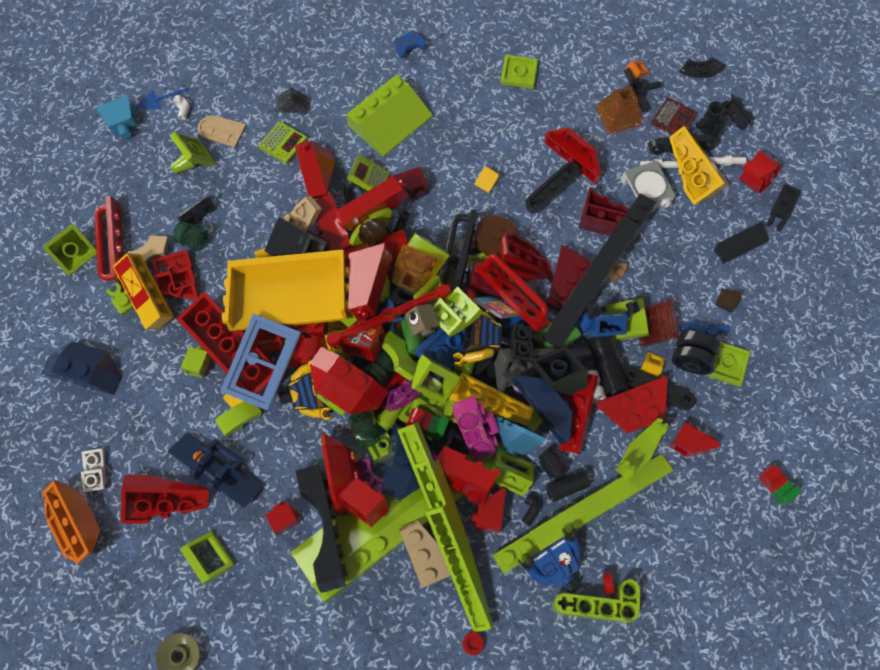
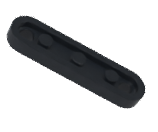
[648,134,718,155]
[525,162,580,213]
[623,367,696,411]

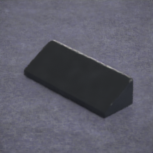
[713,222,769,264]

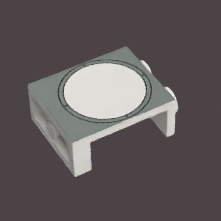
[621,161,675,213]

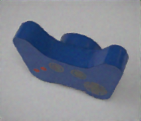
[394,31,426,58]

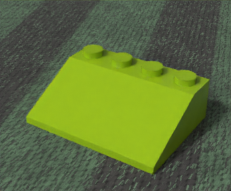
[346,74,433,157]

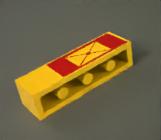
[113,253,174,330]

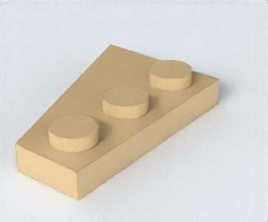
[284,196,322,231]
[399,521,451,588]

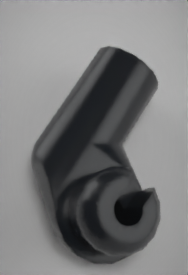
[522,494,539,526]

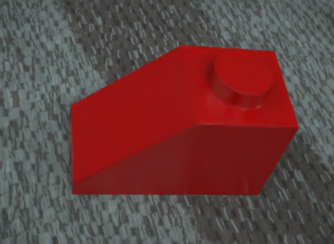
[472,488,506,533]

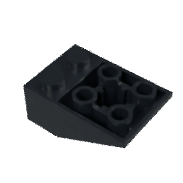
[264,217,331,256]

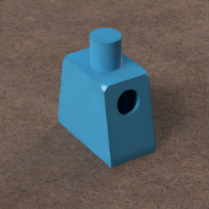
[96,95,137,139]

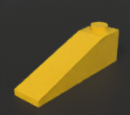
[669,126,730,205]

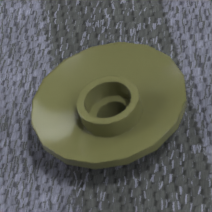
[155,633,200,670]

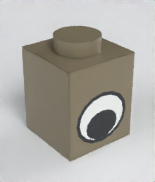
[405,304,440,337]

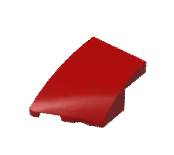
[151,249,199,300]

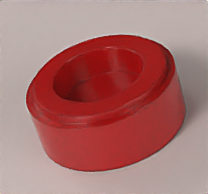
[602,572,614,595]
[462,632,484,655]

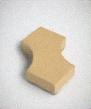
[128,236,170,265]

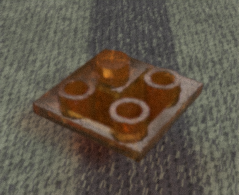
[595,86,641,135]
[389,244,437,293]

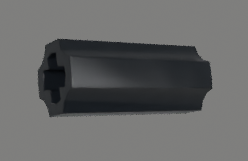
[545,470,590,502]

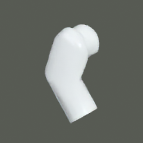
[173,95,190,120]

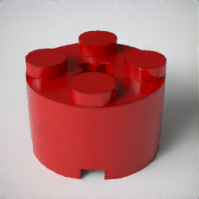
[738,150,782,194]
[287,335,327,369]

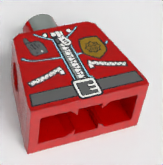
[340,316,386,362]

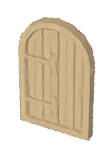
[198,115,246,147]

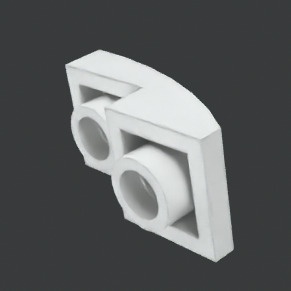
[81,448,106,492]

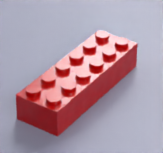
[177,292,287,396]

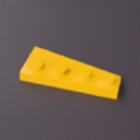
[449,372,534,426]

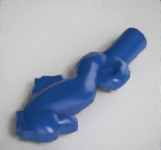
[679,320,729,337]

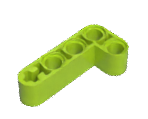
[552,579,640,623]

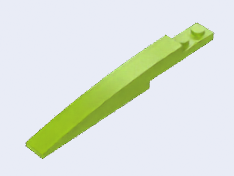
[397,422,493,632]
[492,454,674,575]

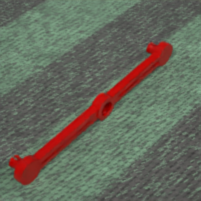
[326,284,451,349]

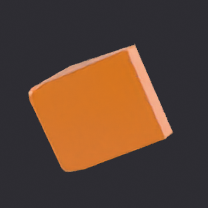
[625,61,650,79]

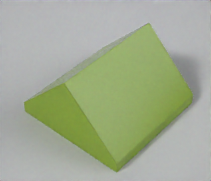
[42,223,96,276]

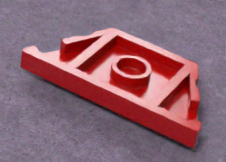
[595,376,668,434]

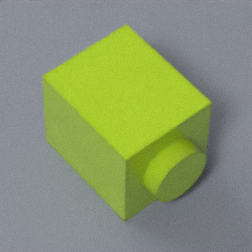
[181,346,212,379]

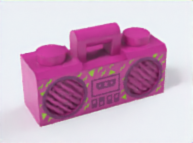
[452,396,500,462]

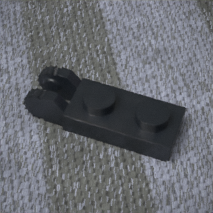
[766,184,801,232]

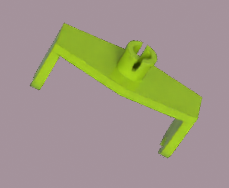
[616,418,669,480]

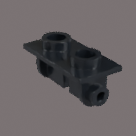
[722,94,753,130]
[177,195,216,229]

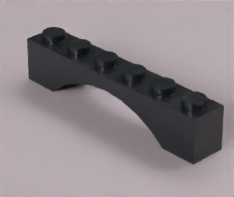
[430,348,501,453]
[295,464,349,593]

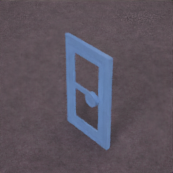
[220,314,301,411]

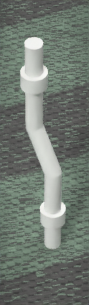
[640,155,746,170]

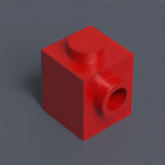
[265,502,300,536]

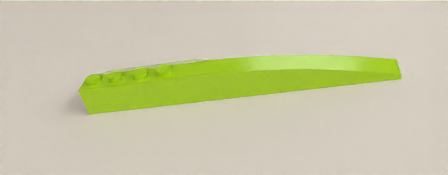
[290,440,519,604]

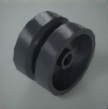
[671,331,721,375]

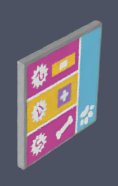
[473,296,520,319]

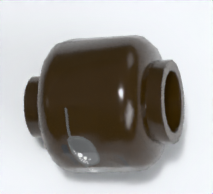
[358,218,387,247]

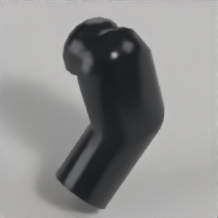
[393,211,410,232]

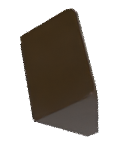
[715,289,742,313]

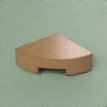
[609,263,627,282]

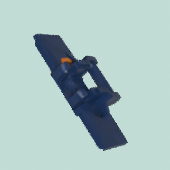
[168,432,263,508]

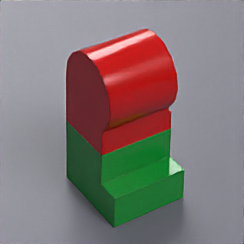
[406,408,449,441]
[759,465,802,506]

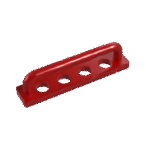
[94,196,124,284]
[475,254,550,332]

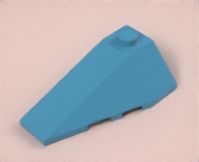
[494,415,545,456]

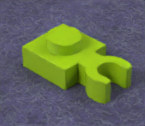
[106,283,134,316]

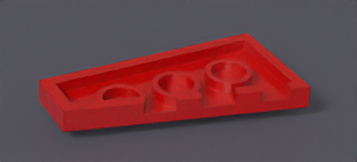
[560,374,598,455]

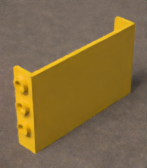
[222,250,350,331]

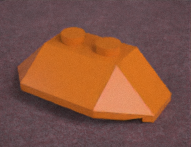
[42,480,100,564]

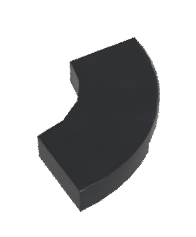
[679,57,726,78]

